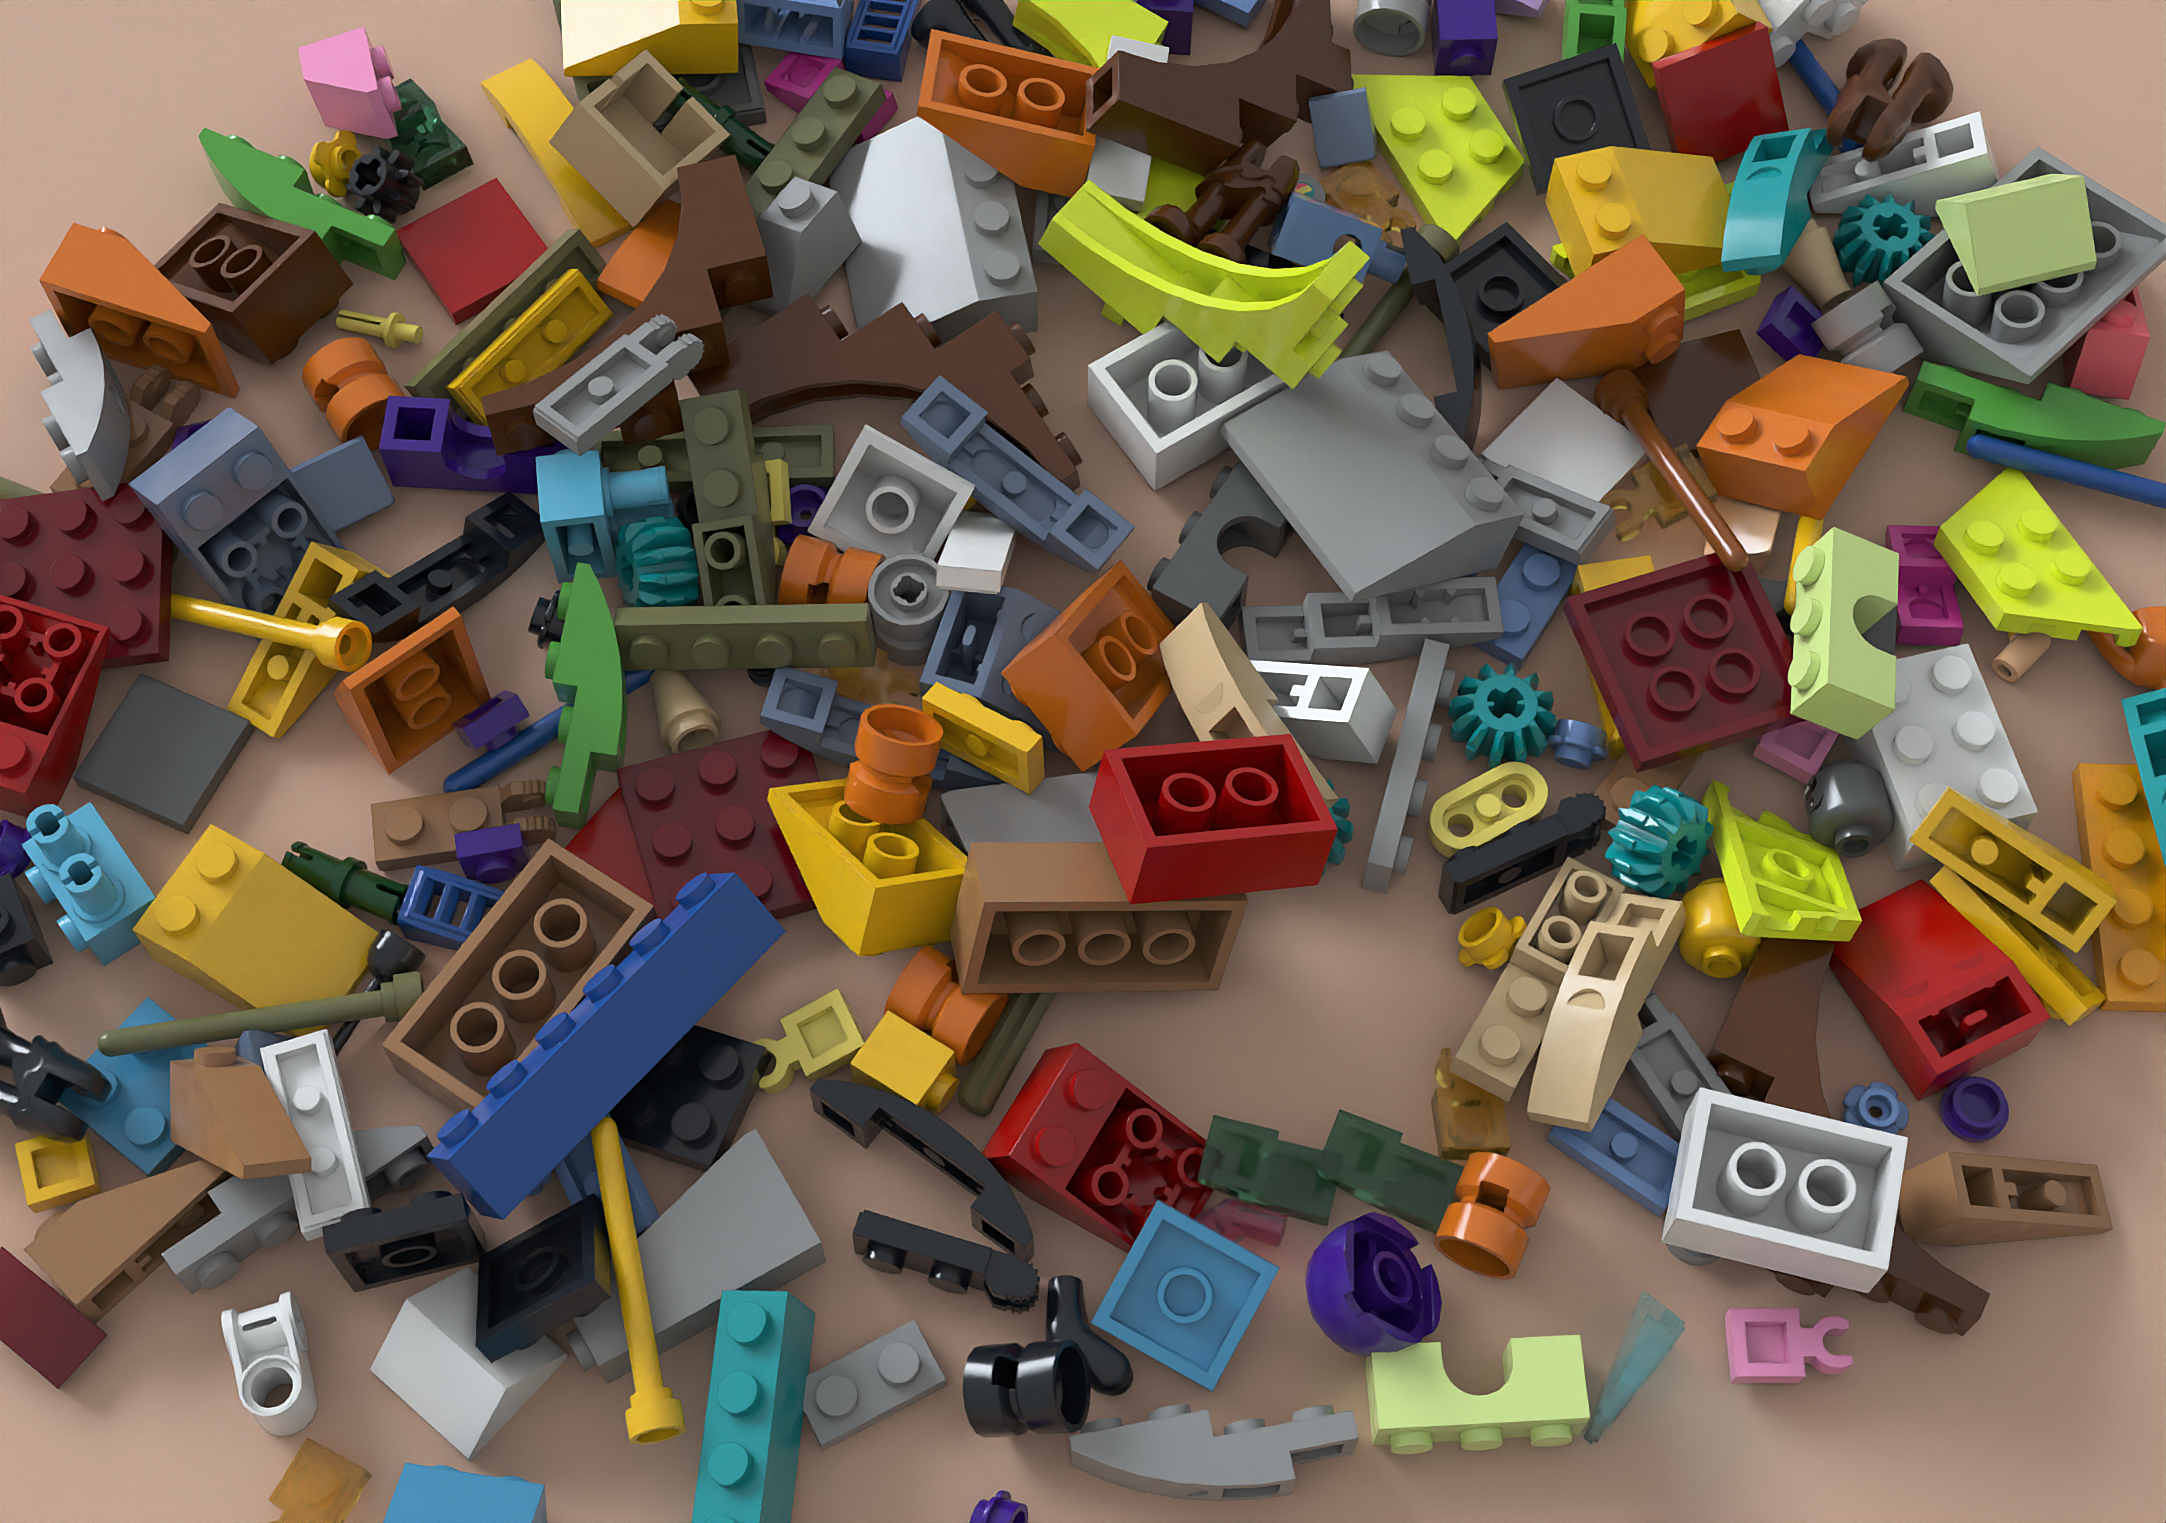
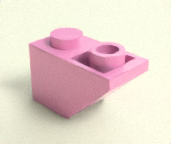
[298,27,402,139]

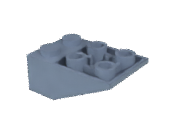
[129,407,346,642]
[919,585,1101,764]

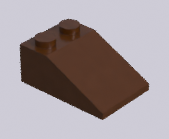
[154,203,353,365]

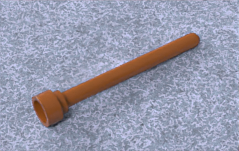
[1594,369,1749,572]

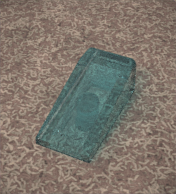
[1583,1292,1686,1444]

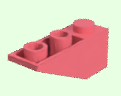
[2063,286,2150,400]

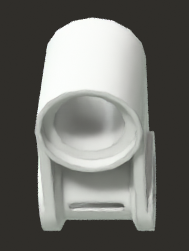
[221,1291,317,1436]

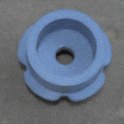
[1546,719,1608,770]
[1843,1082,1909,1135]

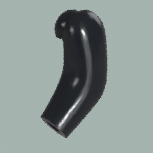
[1045,1275,1133,1396]

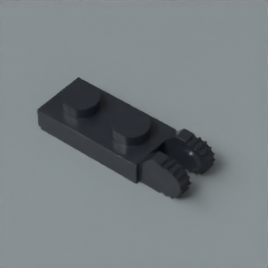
[1438,792,1606,915]
[852,1209,1040,1314]

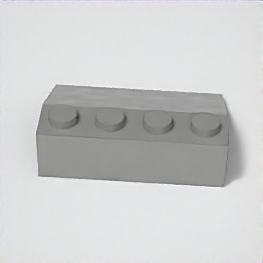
[828,116,1038,347]
[1883,146,2166,385]
[1219,350,1524,602]

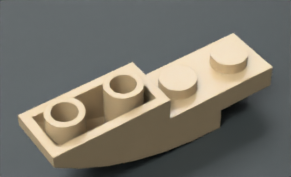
[1159,603,1339,809]
[1449,857,1626,1102]
[1527,893,1687,1132]

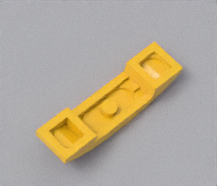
[480,58,640,248]

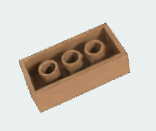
[382,838,658,1113]
[949,842,1248,994]

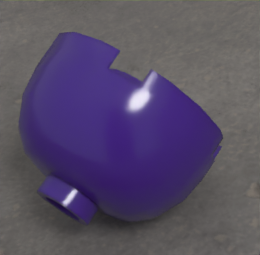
[1305,1212,1442,1357]

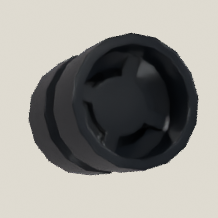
[963,1339,1091,1438]

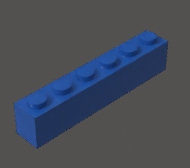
[426,872,786,1220]

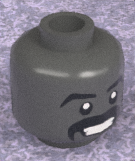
[1804,759,1894,858]

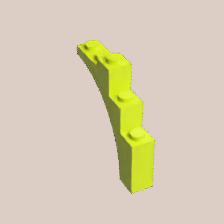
[1012,0,1227,326]
[1038,180,1370,389]

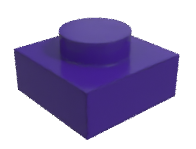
[1756,285,1823,362]
[451,690,530,751]
[454,823,531,884]

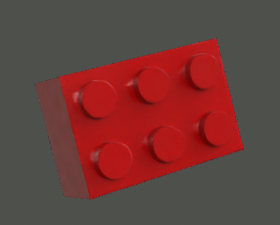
[1089,734,1338,905]

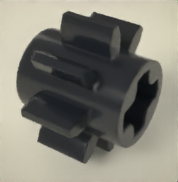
[346,145,424,224]

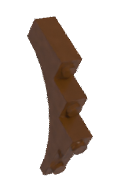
[1086,0,1354,177]
[481,155,774,456]
[687,293,1083,491]
[1706,937,1990,1336]

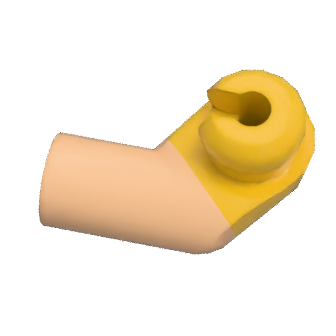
[1992,632,2052,683]

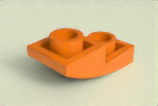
[597,199,681,309]

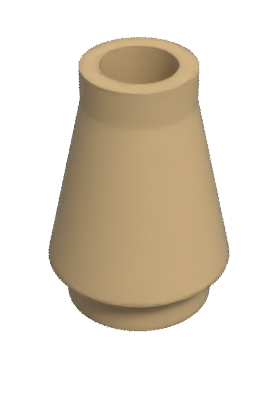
[1780,218,1852,310]
[649,670,721,754]

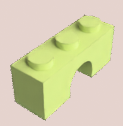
[1788,527,1899,740]
[1365,1335,1590,1454]

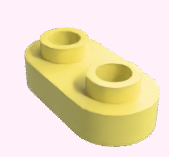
[1427,762,1548,858]

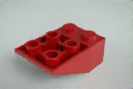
[0,595,111,818]
[1826,879,2051,1101]
[982,1043,1231,1253]

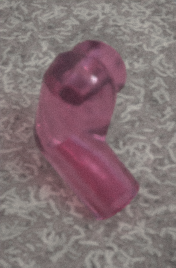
[1193,1198,1289,1248]

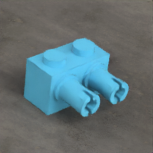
[535,449,676,583]
[21,802,156,966]

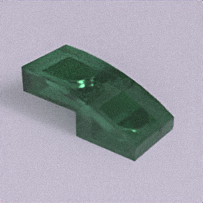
[382,78,474,191]
[1315,1109,1464,1234]
[1197,1115,1344,1227]

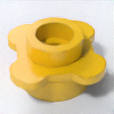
[309,130,362,198]
[1458,907,1527,970]

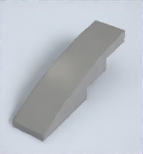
[1238,577,1504,666]

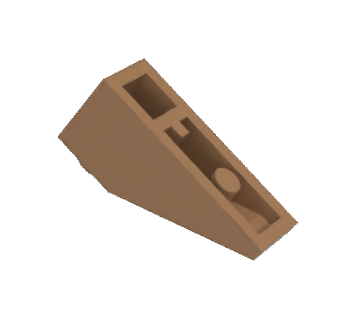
[170,1046,311,1180]
[1898,1151,2113,1246]
[23,1159,235,1324]

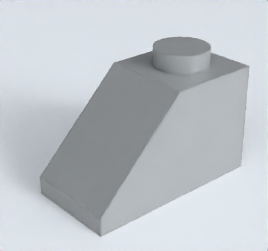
[747,177,862,316]

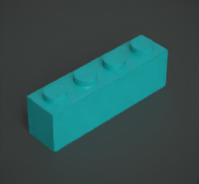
[692,1290,816,1523]

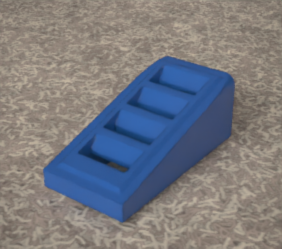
[844,0,921,82]
[397,865,505,951]

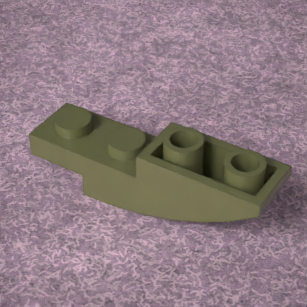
[679,389,776,606]

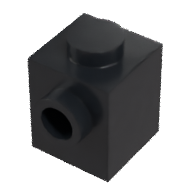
[0,873,54,986]

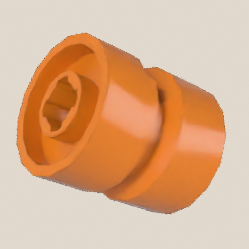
[301,337,406,451]
[778,534,886,615]
[843,704,944,825]
[884,945,1009,1066]
[1433,1152,1551,1280]

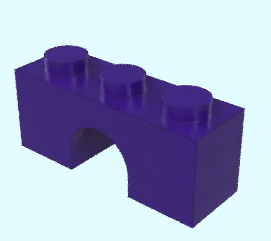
[379,396,569,494]

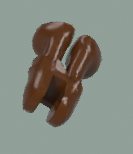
[1826,38,1954,162]
[1144,138,1300,265]

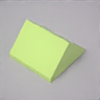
[1935,174,2097,296]

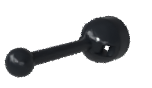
[332,929,426,1057]

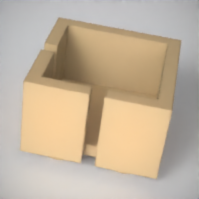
[549,50,730,228]

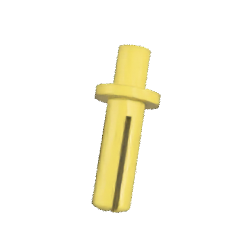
[336,309,423,348]

